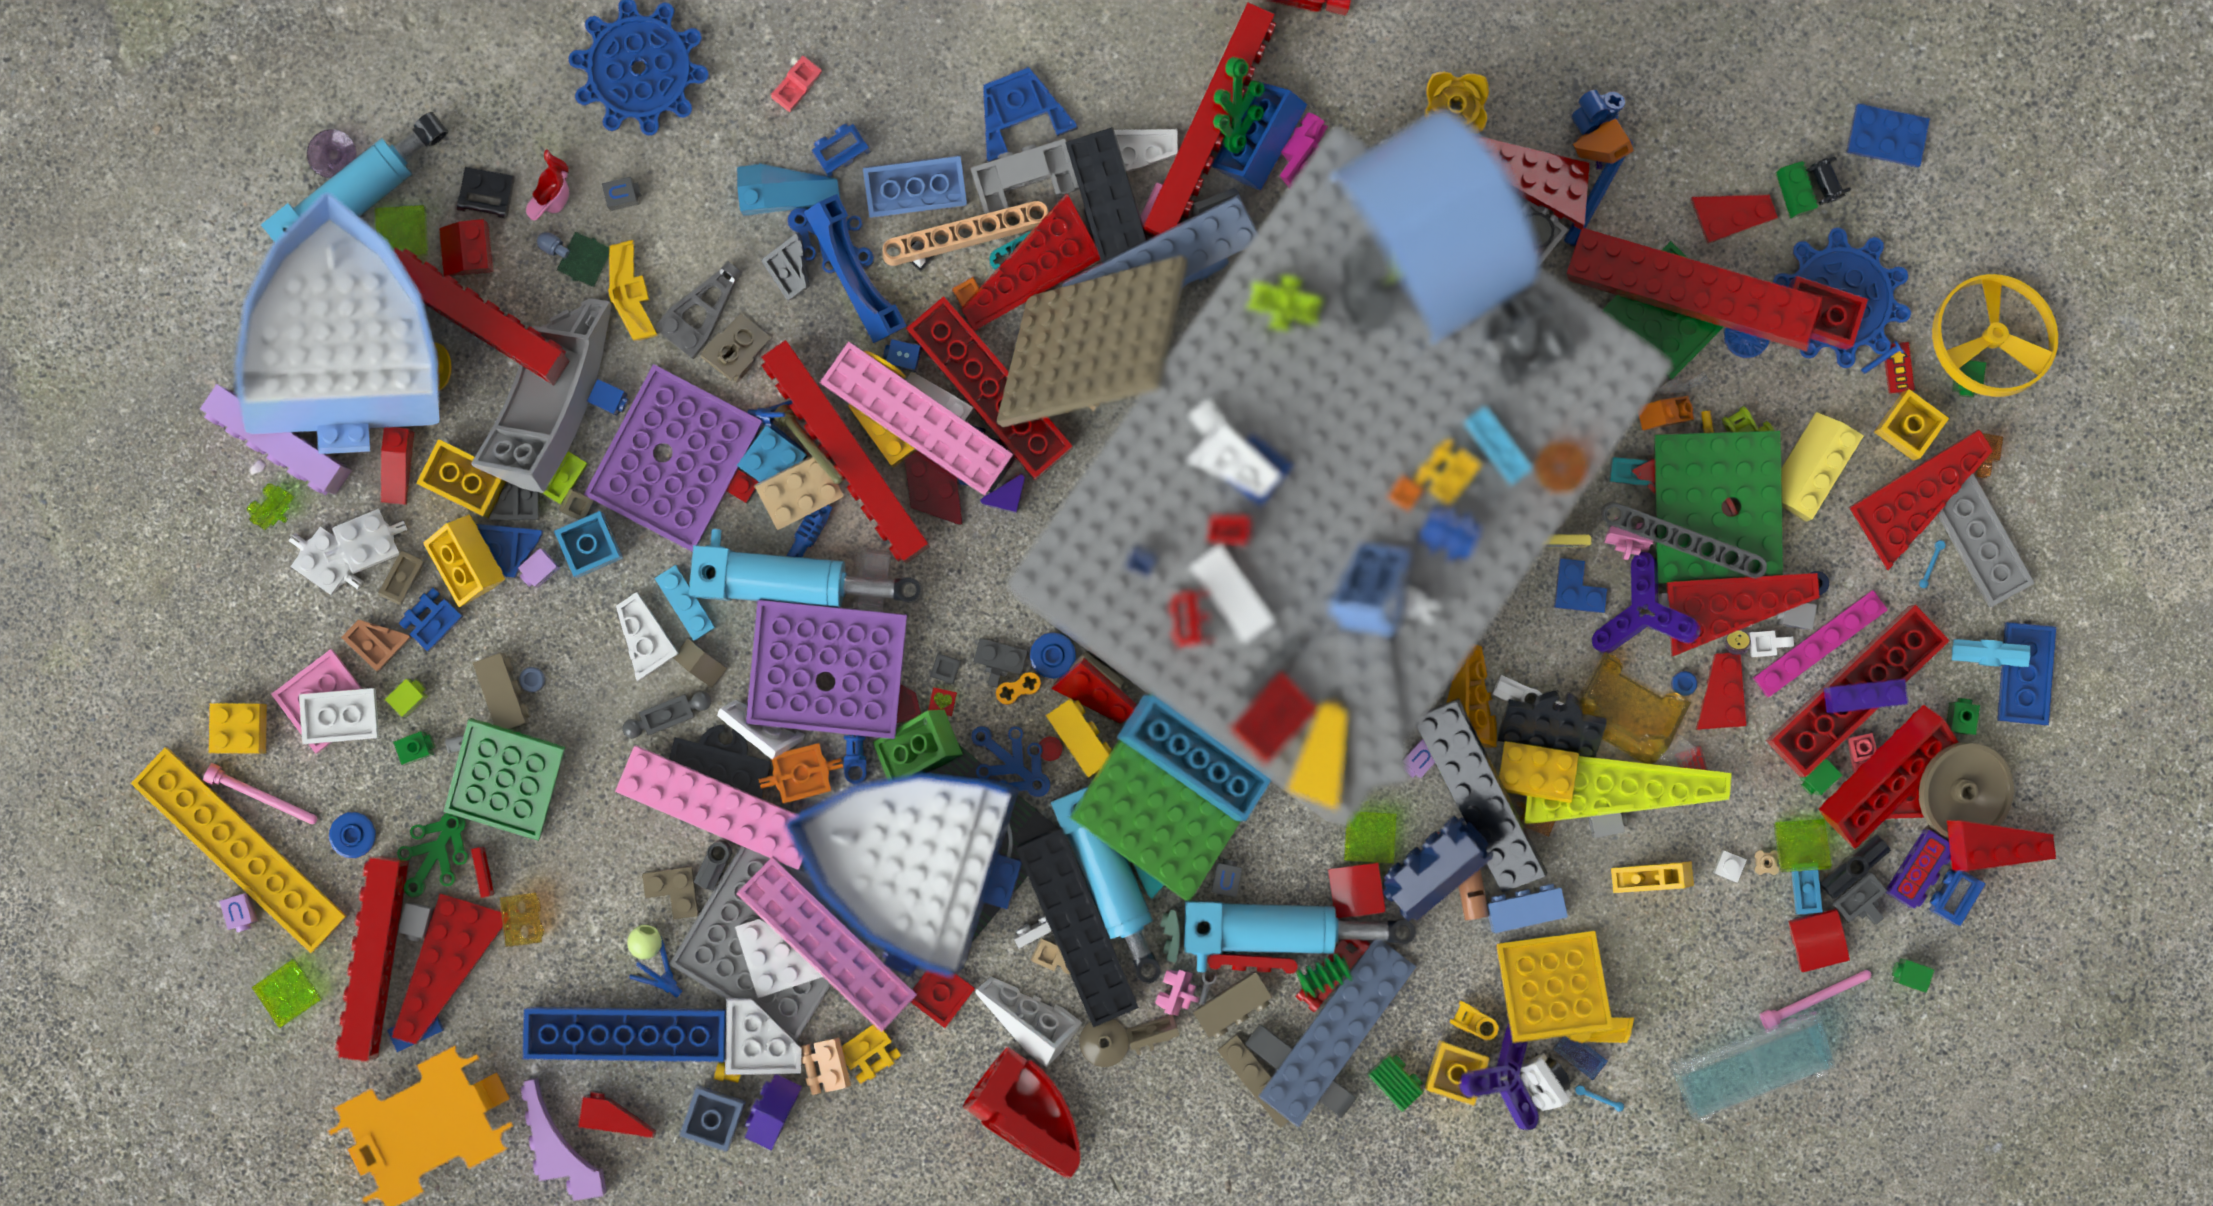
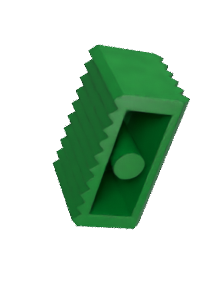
[1775,161,1818,219]
[1367,1053,1424,1112]

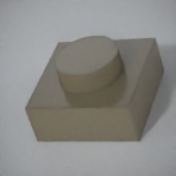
[559,488,594,520]

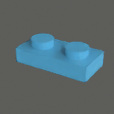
[1791,862,1823,915]

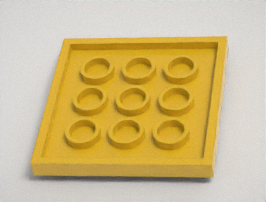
[1496,931,1613,1043]

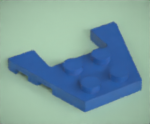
[983,67,1078,162]

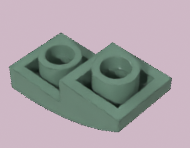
[1160,908,1179,963]

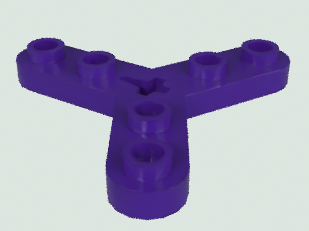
[1592,552,1700,654]
[1460,1022,1539,1130]

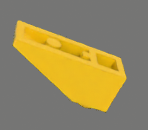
[1611,861,1694,893]

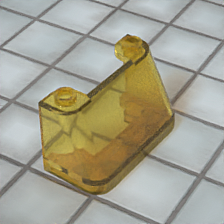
[1577,652,1691,764]

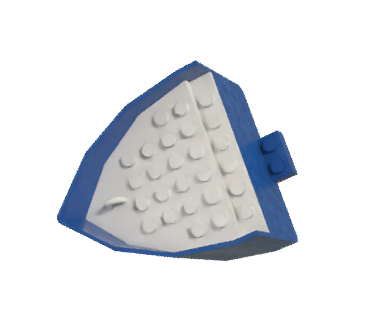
[785,774,1022,977]

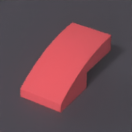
[771,56,822,112]

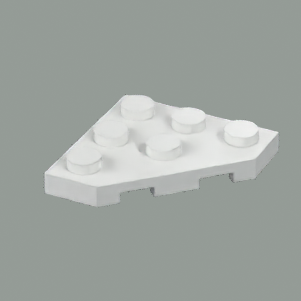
[735,919,823,998]
[725,998,801,1075]

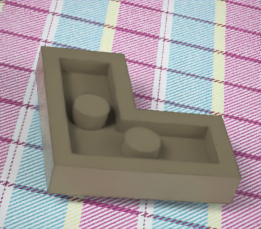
[642,867,699,920]

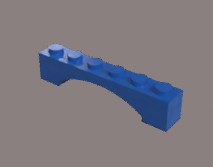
[804,194,907,343]

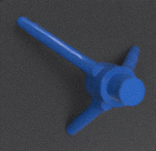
[747,400,805,452]
[629,936,682,998]

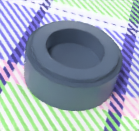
[519,667,545,692]

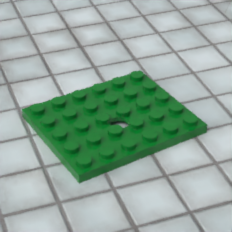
[1654,431,1783,583]

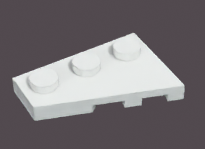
[1114,129,1177,173]
[1188,422,1281,495]
[717,700,805,759]

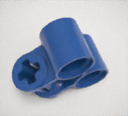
[1571,90,1625,136]

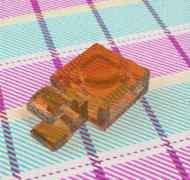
[1976,433,2003,478]

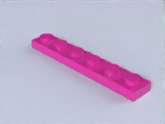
[1752,590,1888,698]

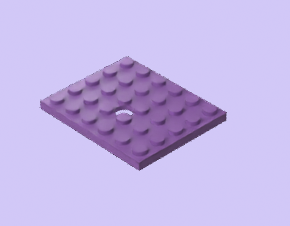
[584,364,763,552]
[746,600,907,739]

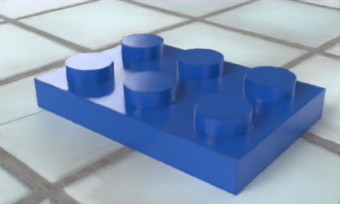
[1846,103,1930,168]

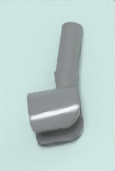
[1199,971,1217,1005]

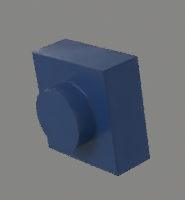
[1125,543,1158,578]

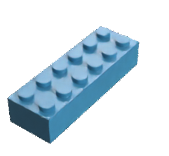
[1118,695,1271,821]

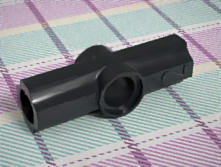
[1820,834,1891,899]

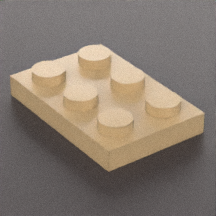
[754,456,844,530]

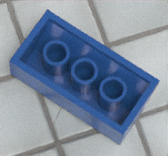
[1212,81,1308,190]

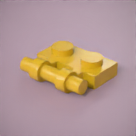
[1414,439,1481,507]
[842,1024,902,1084]

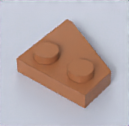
[341,620,412,672]

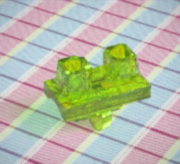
[246,483,294,530]

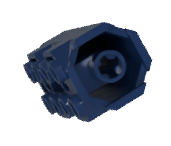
[1383,815,1494,921]

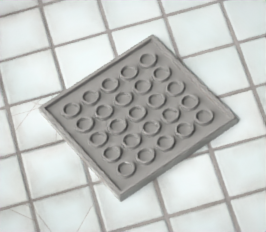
[669,846,862,1042]

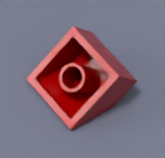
[439,219,493,277]

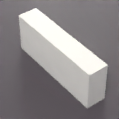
[1190,545,1274,643]

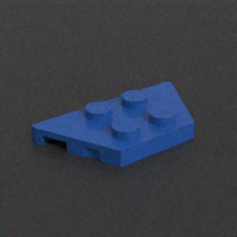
[447,521,543,578]

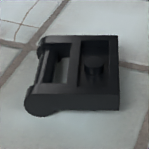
[456,167,515,219]

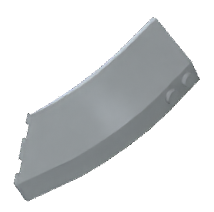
[471,298,612,493]

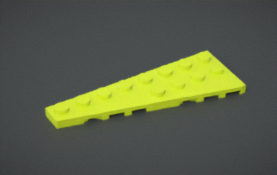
[1524,756,1732,824]

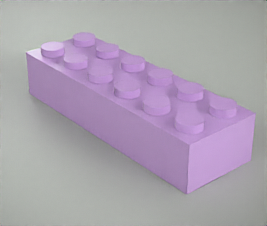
[200,384,352,495]

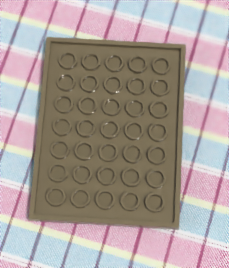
[997,255,1188,427]

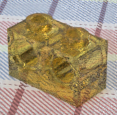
[499,893,544,947]

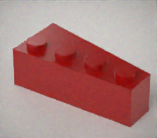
[1947,820,2056,871]

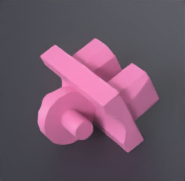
[1604,517,1653,560]
[1155,970,1200,1016]

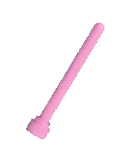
[203,763,317,824]
[1759,970,1872,1032]

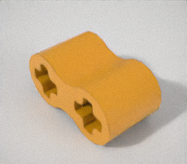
[996,672,1041,705]

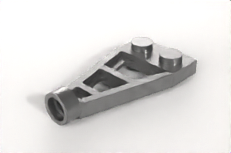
[654,261,742,359]

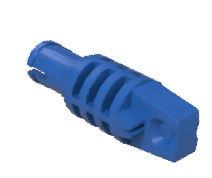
[786,504,832,557]

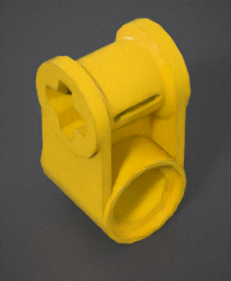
[1449,1000,1498,1040]

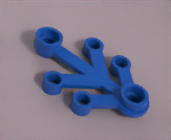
[788,208,874,274]
[971,726,1050,797]

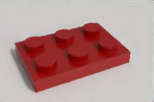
[1229,672,1318,765]

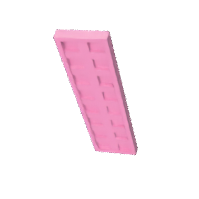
[820,342,1013,496]
[615,745,803,870]
[737,857,917,1032]

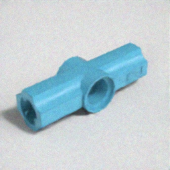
[1951,639,2030,667]

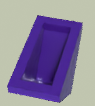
[980,474,1025,514]

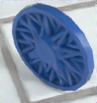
[1724,328,1770,358]
[1030,632,1076,679]
[329,812,376,858]

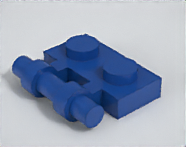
[399,587,463,652]

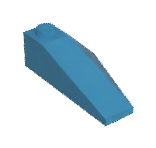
[737,164,840,216]

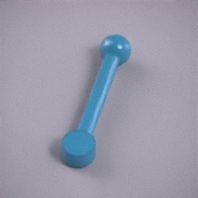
[1919,540,1946,588]
[1575,1085,1624,1112]

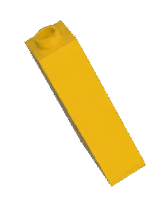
[1286,700,1347,810]

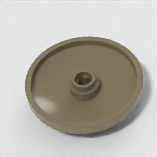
[1919,742,2014,838]

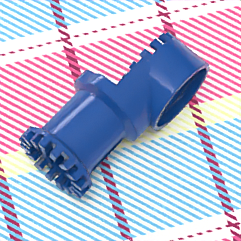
[844,735,867,784]

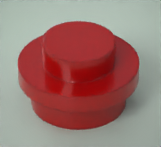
[1038,736,1062,761]

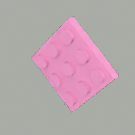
[271,649,362,753]

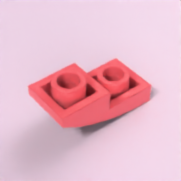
[1848,733,1877,773]

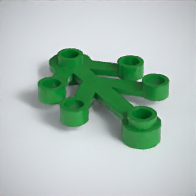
[1213,57,1265,153]
[397,813,469,897]

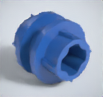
[1419,504,1481,561]

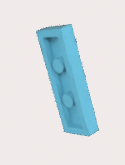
[1464,407,1532,485]
[655,565,715,641]

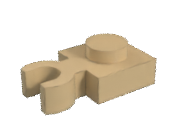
[1031,937,1070,974]

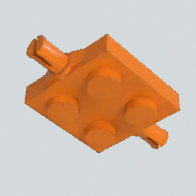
[759,743,843,804]

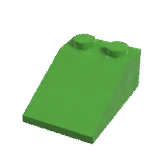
[873,710,963,780]

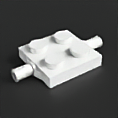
[324,509,407,574]
[289,527,364,596]

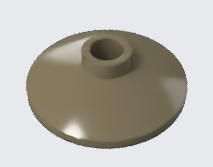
[1079,1019,1129,1067]

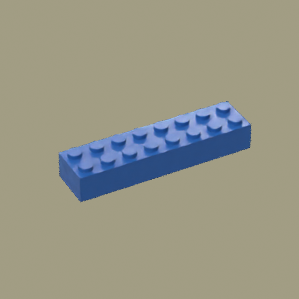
[523,1007,726,1062]

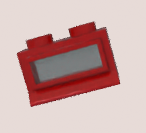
[1169,591,1215,647]

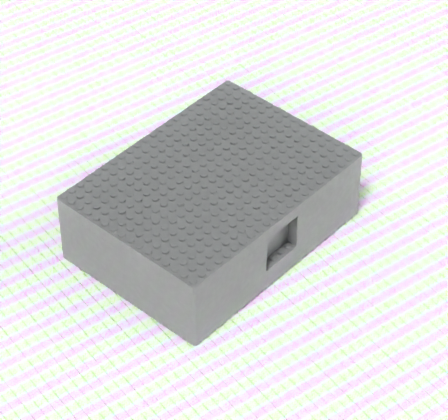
[1008,127,1671,825]

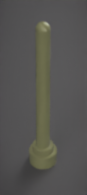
[774,404,843,484]

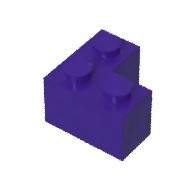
[745,1074,802,1151]

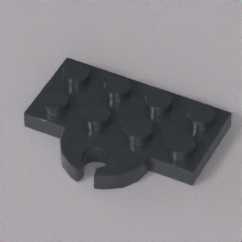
[1497,690,1607,758]
[669,725,771,799]

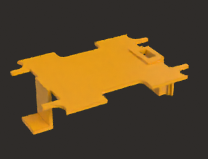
[328,1045,513,1206]

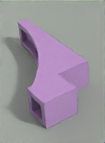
[521,1078,607,1201]

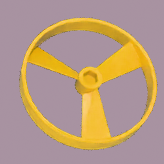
[1932,274,2058,397]

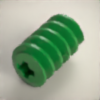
[1296,953,1353,997]

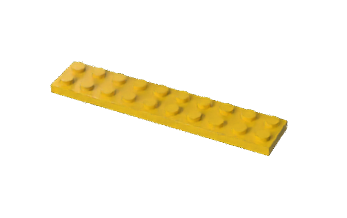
[131,747,347,953]

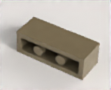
[473,653,531,730]
[1193,971,1272,1038]

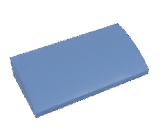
[863,155,967,218]

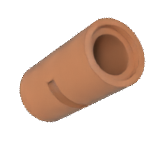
[1459,869,1489,920]

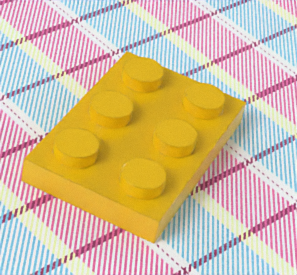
[1499,741,1579,803]

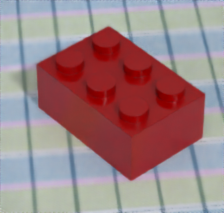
[1789,276,1868,350]

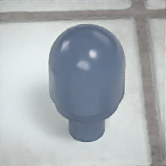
[537,232,570,259]

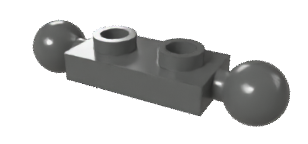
[622,691,711,739]

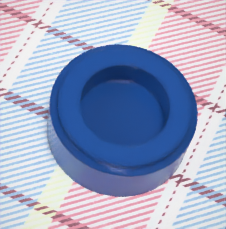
[1671,671,1697,696]

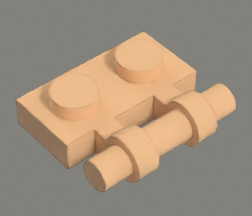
[800,1037,851,1095]

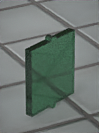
[557,232,609,288]

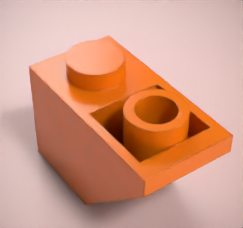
[1573,118,1634,164]
[1638,396,1694,431]

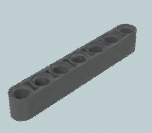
[1601,502,1767,578]

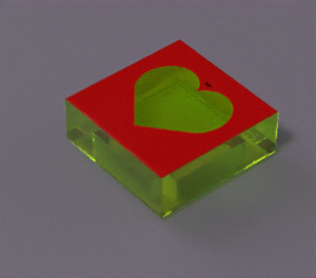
[928,687,957,717]

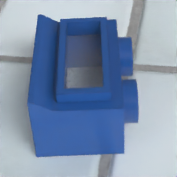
[812,123,870,177]
[1929,869,1986,926]

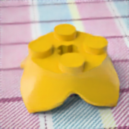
[1425,71,1489,134]

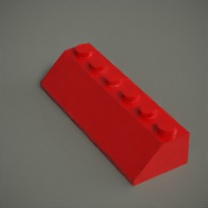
[1818,704,1959,849]

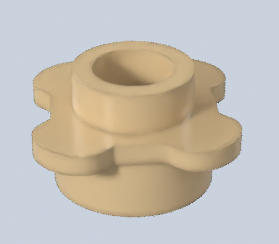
[1754,850,1780,875]

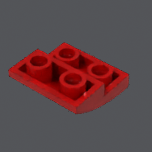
[1328,862,1386,918]
[1788,909,1850,973]

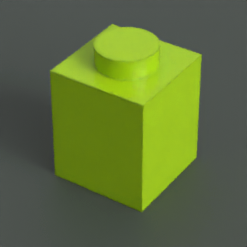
[385,678,428,717]

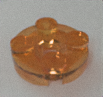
[1534,441,1588,494]

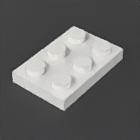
[299,688,379,744]

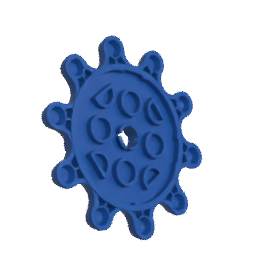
[568,0,709,136]
[1773,228,1911,368]

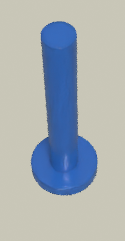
[1861,341,1905,374]

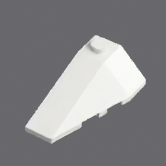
[975,977,1082,1067]

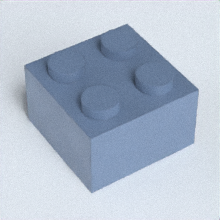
[679,1085,746,1152]

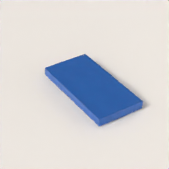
[1997,622,2057,726]

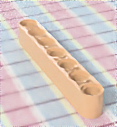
[882,201,1048,266]

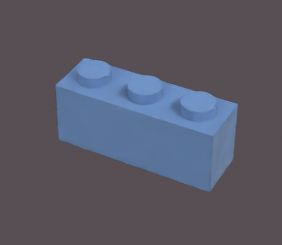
[1487,884,1568,933]

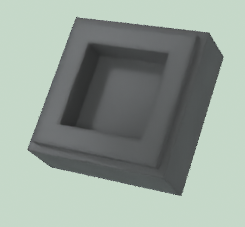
[930,653,961,684]

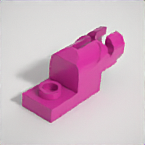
[1279,112,1328,189]

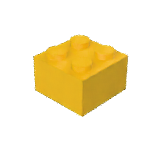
[1874,389,1949,461]
[209,703,267,754]
[1424,1040,1490,1106]

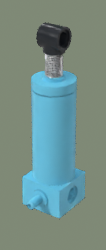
[261,112,448,242]
[1051,786,1161,984]

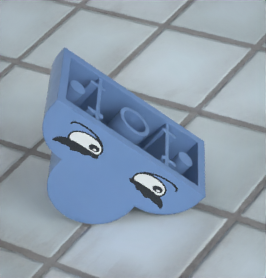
[1330,543,1411,636]

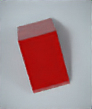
[1207,516,1252,546]

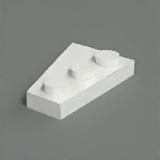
[616,592,679,681]

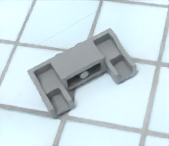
[971,139,1079,214]

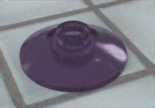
[307,129,356,178]

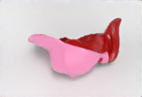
[526,149,569,220]

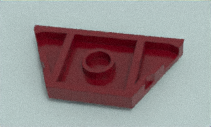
[905,450,963,525]

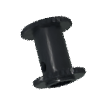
[1805,157,1851,205]

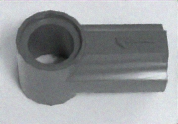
[694,841,732,891]

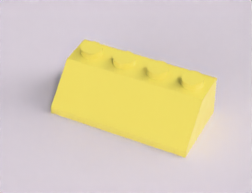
[1781,412,1864,522]

